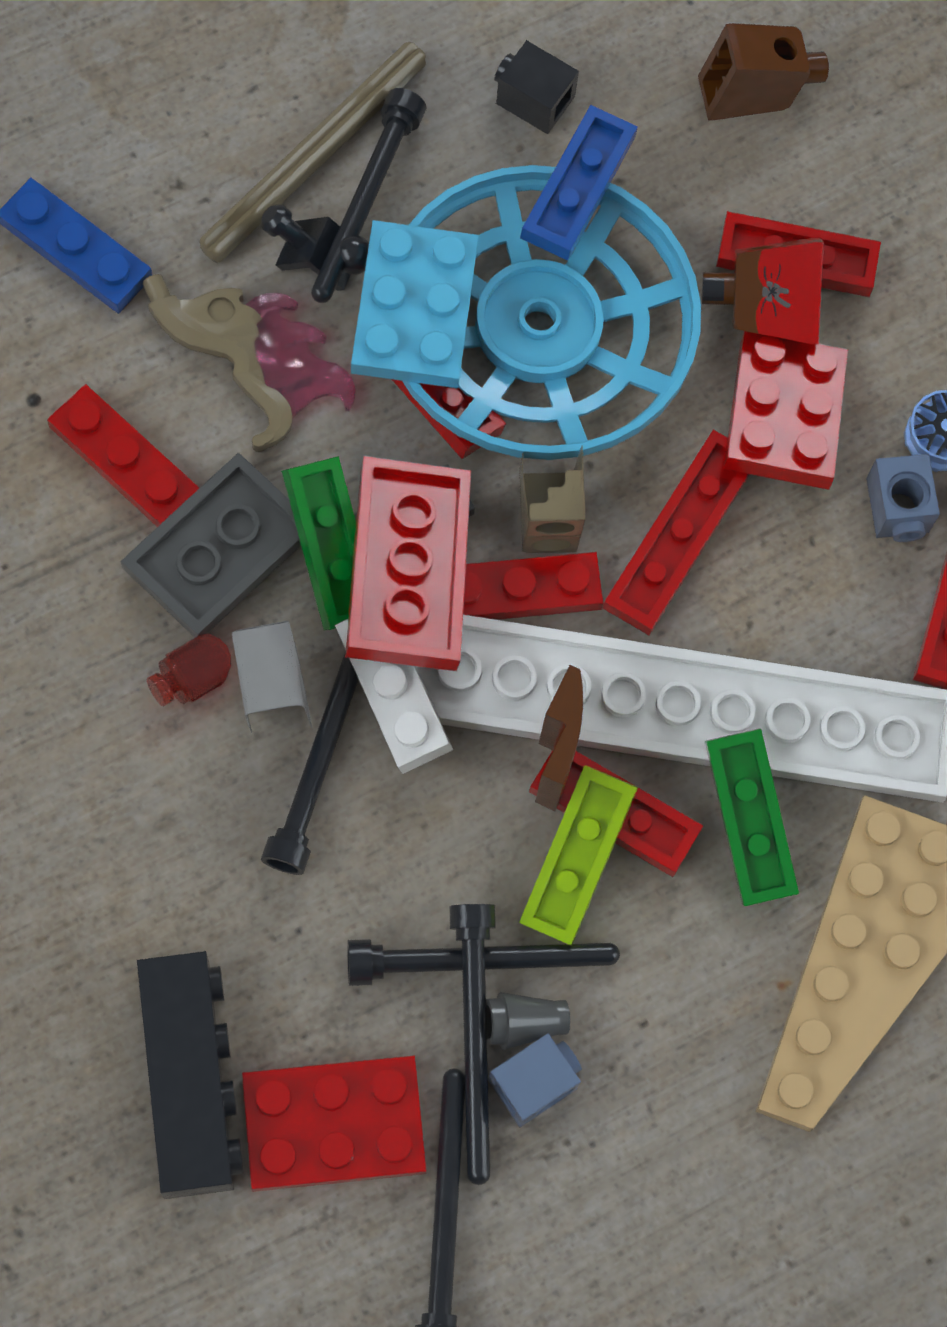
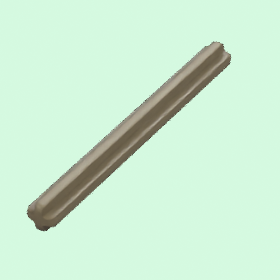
[199,42,426,263]

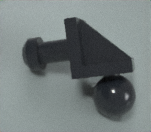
[261,204,369,291]

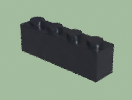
[137,951,244,1199]

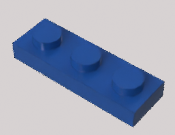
[520,105,638,261]
[0,177,152,314]

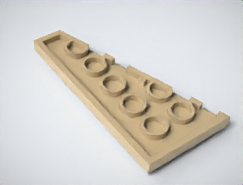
[755,795,947,1132]

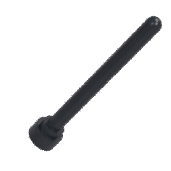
[311,88,427,303]
[261,651,359,875]
[449,904,496,1185]
[347,939,620,986]
[415,1068,465,1327]

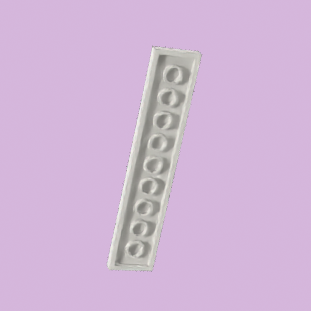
[415,615,947,803]

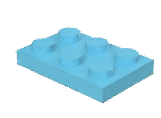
[350,220,479,388]

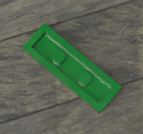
[281,456,356,630]
[705,728,799,906]

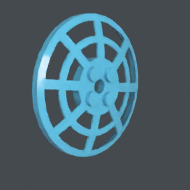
[403,165,701,460]

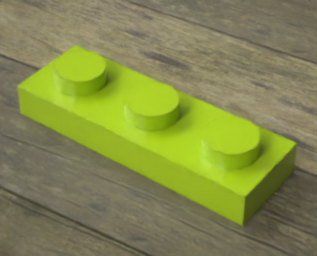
[519,765,638,945]

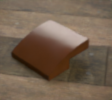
[535,665,583,811]

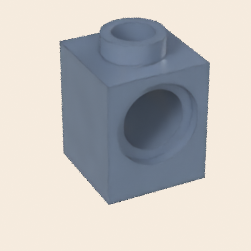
[866,454,940,542]
[488,1033,582,1128]

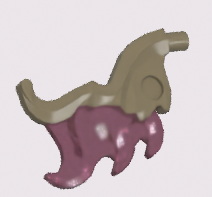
[143,274,356,452]

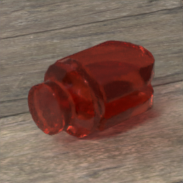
[147,634,231,707]

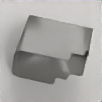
[232,621,312,733]

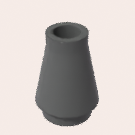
[486,992,570,1050]

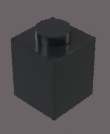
[494,40,579,134]

